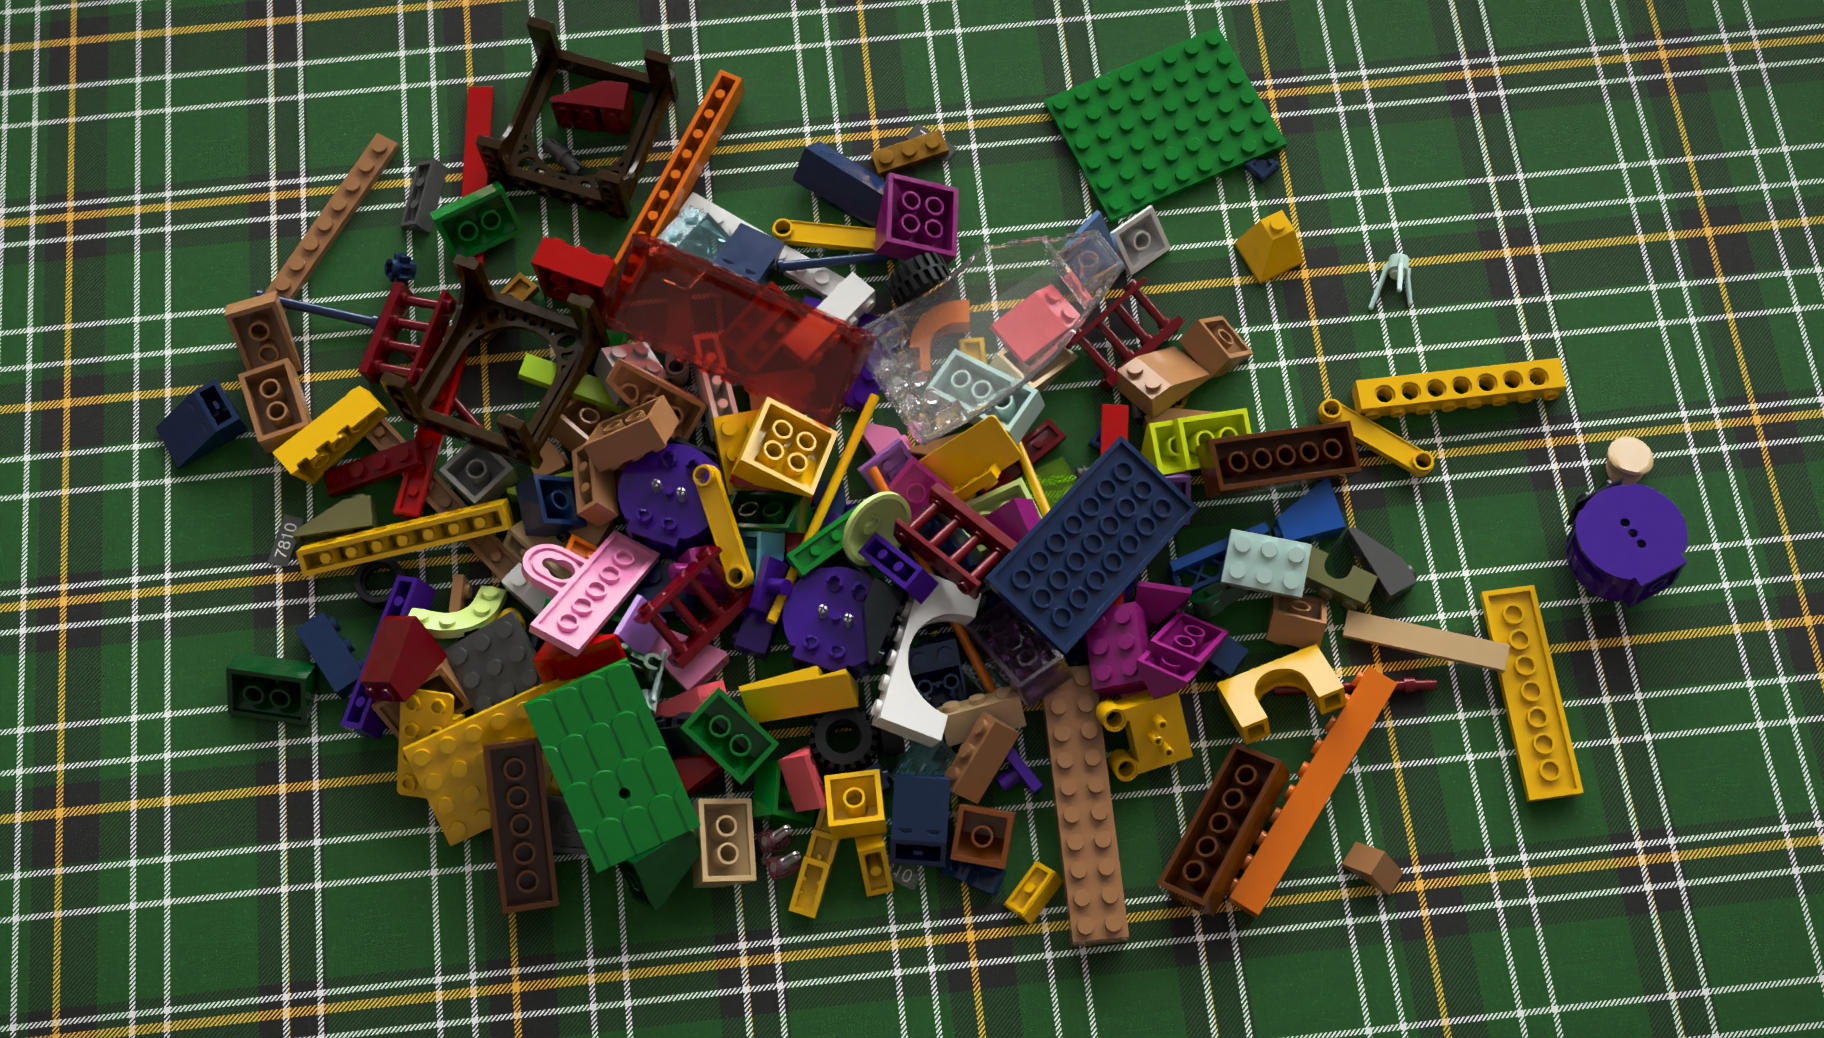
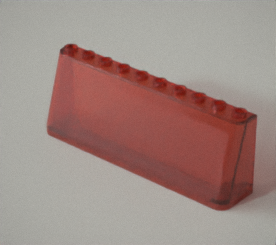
[601,233,877,427]

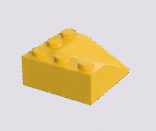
[731,397,838,497]

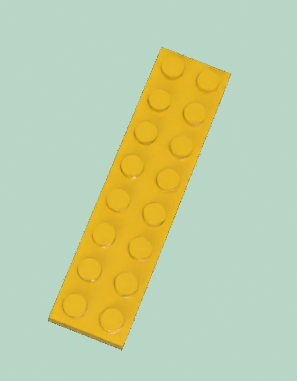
[1480,585,1584,802]

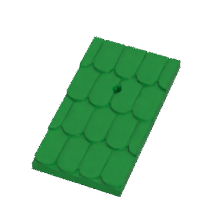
[524,657,701,873]

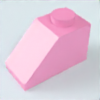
[861,423,912,457]

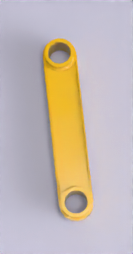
[772,218,876,253]
[1318,399,1434,477]
[693,464,754,589]

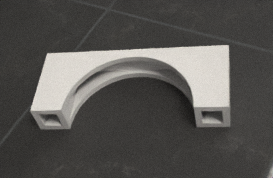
[871,572,981,748]

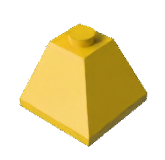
[1234,210,1304,284]

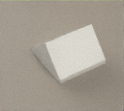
[1110,205,1171,275]

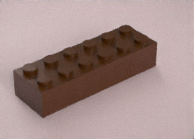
[1196,421,1362,499]
[482,736,559,914]
[1157,742,1290,918]

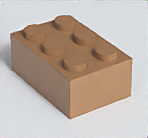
[238,358,312,453]
[583,395,679,473]

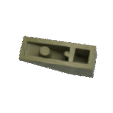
[293,494,378,545]

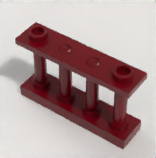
[1065,276,1185,392]
[358,281,458,387]
[893,482,1018,600]
[633,546,754,669]

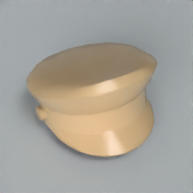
[1606,436,1654,485]

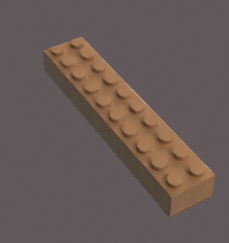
[1039,665,1129,947]

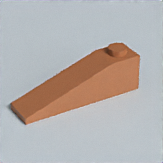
[605,358,708,440]

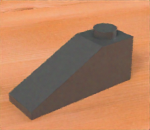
[1344,526,1418,603]

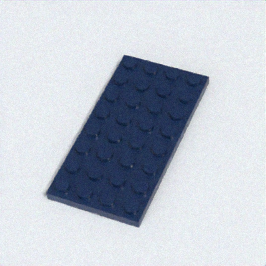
[983,435,1199,657]

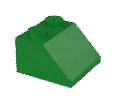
[752,760,815,825]

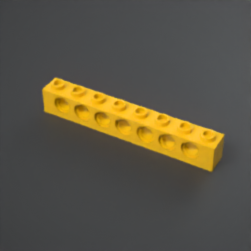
[1351,358,1566,420]
[296,498,515,577]

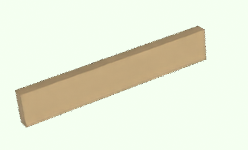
[1342,610,1510,673]

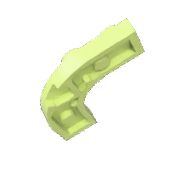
[408,585,507,639]

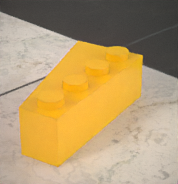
[272,386,389,485]

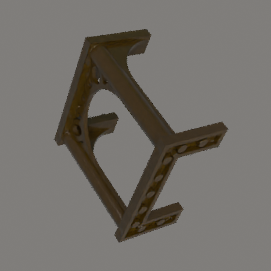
[475,16,679,219]
[380,254,611,469]

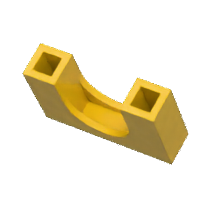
[1216,644,1347,745]

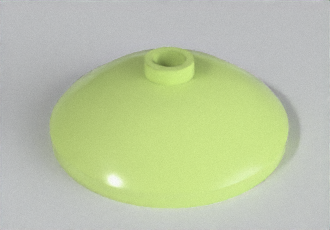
[843,492,911,566]

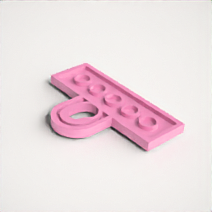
[521,530,660,657]

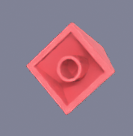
[778,745,827,812]

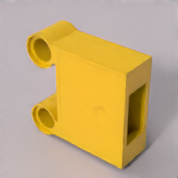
[1096,690,1193,782]

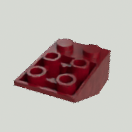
[550,81,635,135]

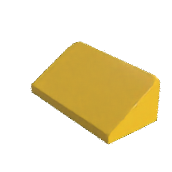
[1003,861,1063,925]

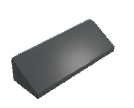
[400,159,447,233]

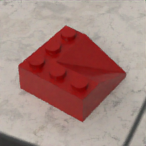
[531,236,618,320]

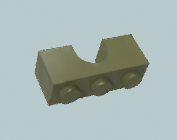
[1304,546,1378,612]

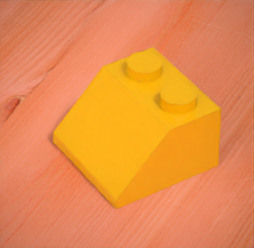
[824,769,887,840]

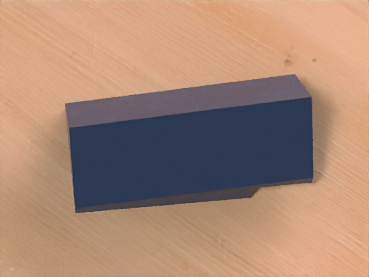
[793,141,886,228]

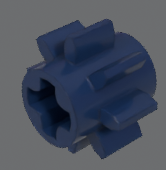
[385,253,417,285]

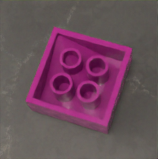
[874,172,959,265]

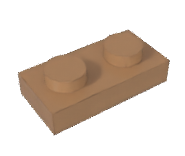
[448,574,472,613]

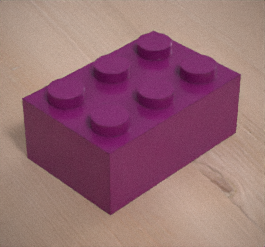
[1086,602,1149,698]

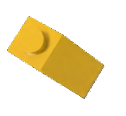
[854,834,894,897]

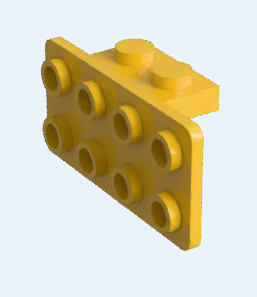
[919,415,1022,503]
[397,689,465,799]

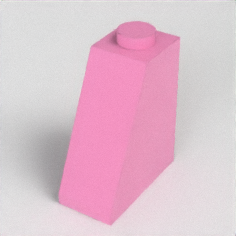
[648,630,730,692]

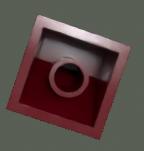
[360,616,447,702]

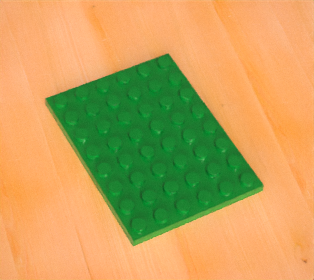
[1044,27,1287,224]

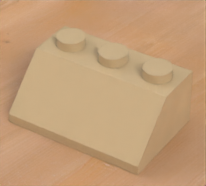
[692,798,757,888]

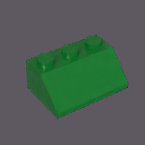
[429,181,524,260]
[680,686,779,785]

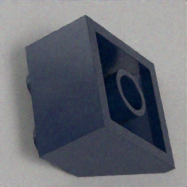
[515,474,587,537]

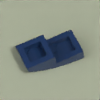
[941,849,1006,897]

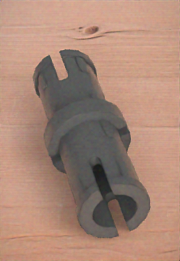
[541,135,587,176]

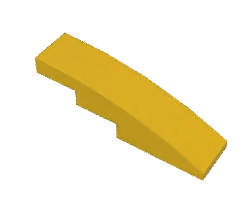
[788,806,841,918]

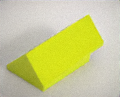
[1141,408,1252,475]

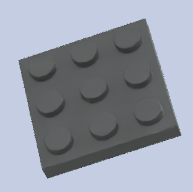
[443,611,544,714]

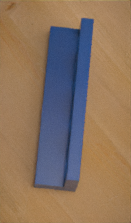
[1167,522,1269,593]

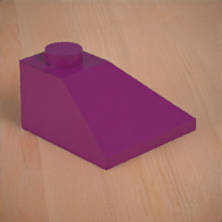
[1133,581,1192,633]

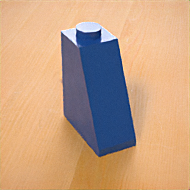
[1271,478,1346,543]

